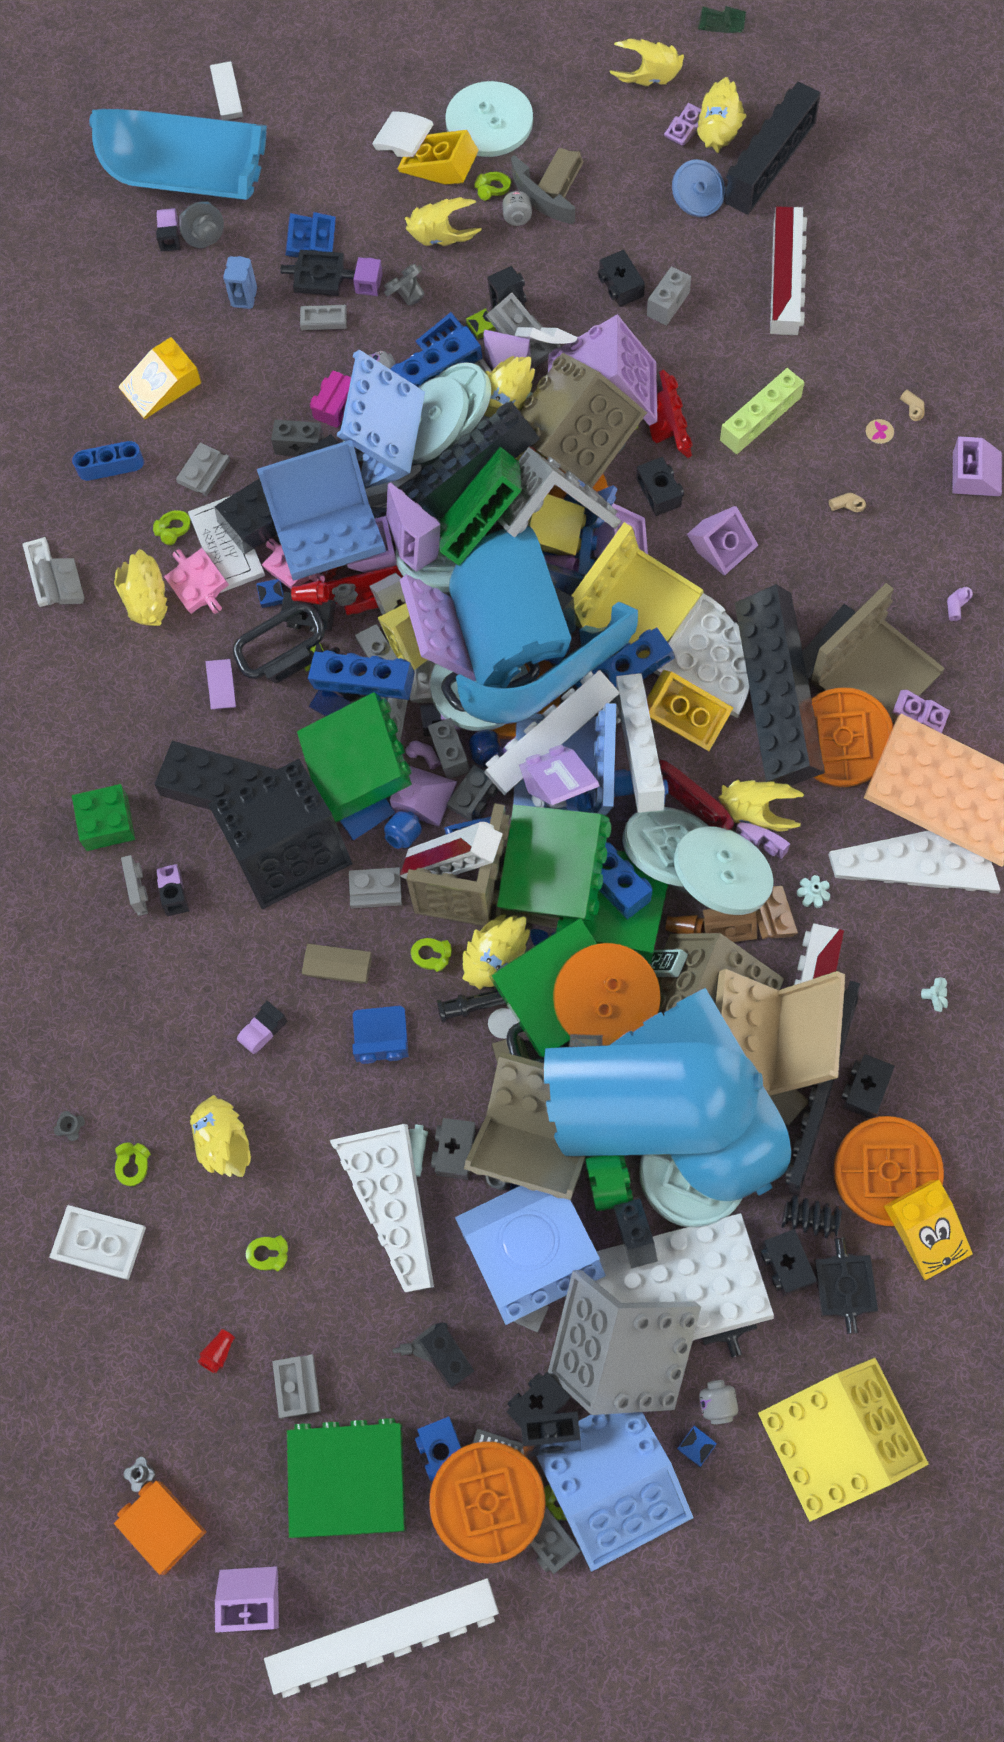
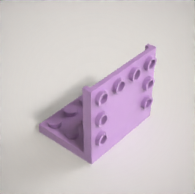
[548,314,657,426]
[400,574,476,681]

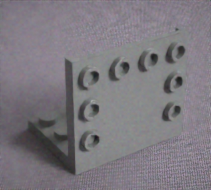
[498,447,621,537]
[548,1270,701,1415]

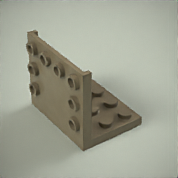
[520,352,647,488]
[810,583,945,723]
[406,803,510,926]
[657,933,784,1016]
[464,1052,586,1200]

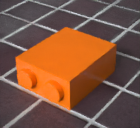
[114,1481,207,1575]

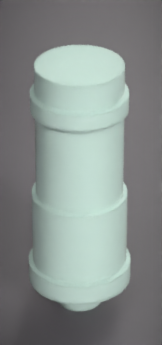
[409,1125,428,1177]

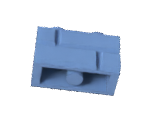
[223,256,257,309]

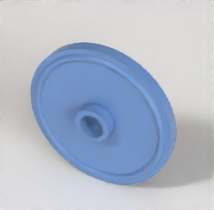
[672,160,725,217]

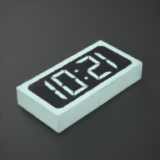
[649,949,688,977]

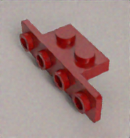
[649,370,692,458]
[326,565,404,615]

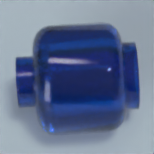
[468,730,504,767]

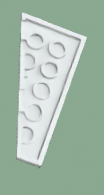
[829,831,1001,893]
[330,1124,434,1292]

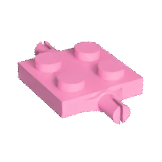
[262,539,325,589]
[164,548,229,614]

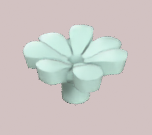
[797,875,830,908]
[921,977,948,1012]

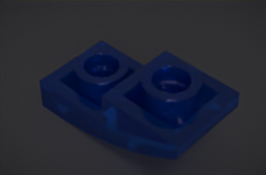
[308,690,352,717]

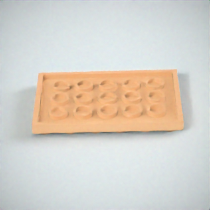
[864,714,1004,867]

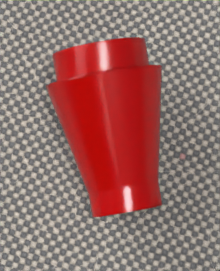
[291,580,329,605]
[198,1329,235,1374]

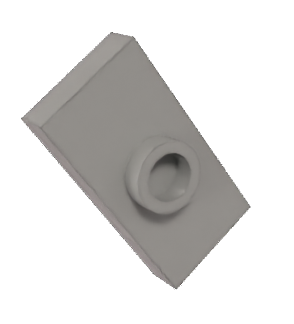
[300,305,347,330]
[355,624,397,660]

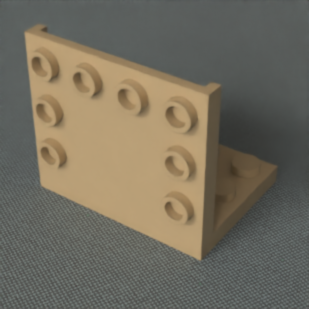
[716,969,845,1096]

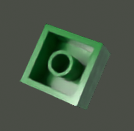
[72,784,136,851]

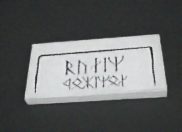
[188,495,265,593]

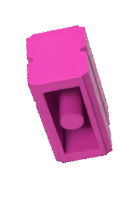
[310,370,351,428]

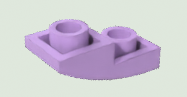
[664,103,701,146]
[205,659,236,710]
[892,690,950,733]
[736,822,790,859]

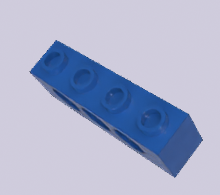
[390,326,483,387]
[575,627,675,689]
[308,650,415,700]
[599,842,652,920]
[415,1417,461,1482]

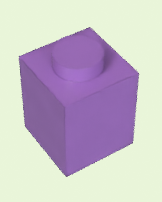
[353,257,382,296]

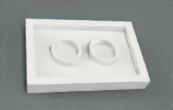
[49,1205,146,1280]

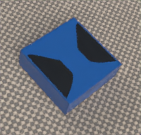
[256,579,284,608]
[677,1426,717,1467]

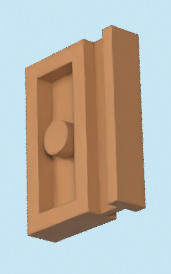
[756,886,798,939]
[703,909,757,942]

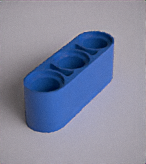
[72,441,144,481]

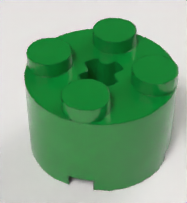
[586,1155,633,1212]

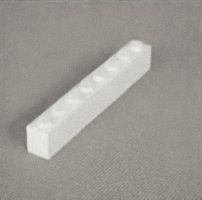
[264,1578,499,1698]

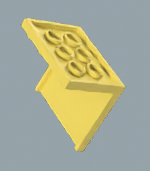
[572,522,704,658]
[758,1358,929,1521]

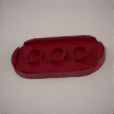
[658,759,734,830]

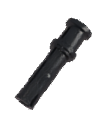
[436,989,506,1023]

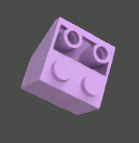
[952,437,1002,496]
[215,1566,279,1632]

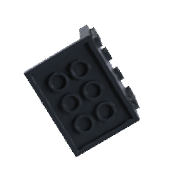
[208,759,353,910]

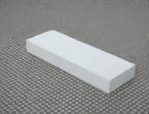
[210,61,243,120]
[23,537,53,607]

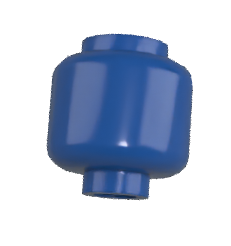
[384,811,422,849]

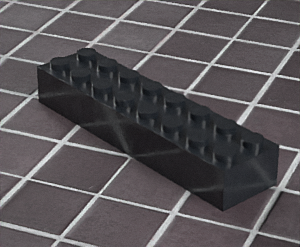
[735,584,825,786]

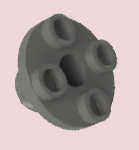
[179,201,224,248]
[384,263,425,306]

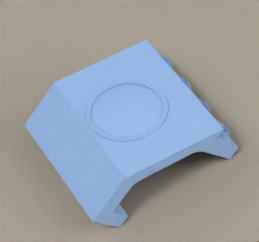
[455,1186,606,1325]

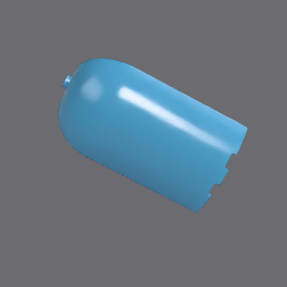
[89,109,267,200]
[449,526,571,689]
[456,602,638,724]
[609,988,791,1201]
[544,1042,763,1156]

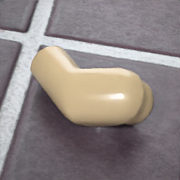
[900,390,925,421]
[829,493,866,512]

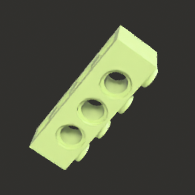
[720,368,804,454]

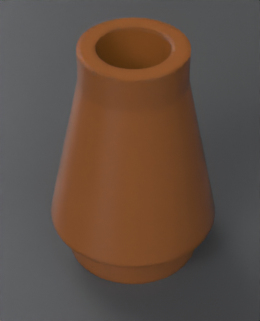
[666,915,704,934]

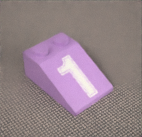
[519,745,599,805]

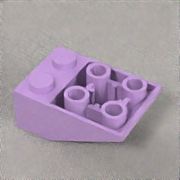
[386,483,441,572]

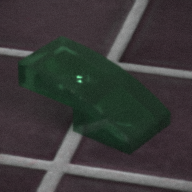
[698,6,746,33]

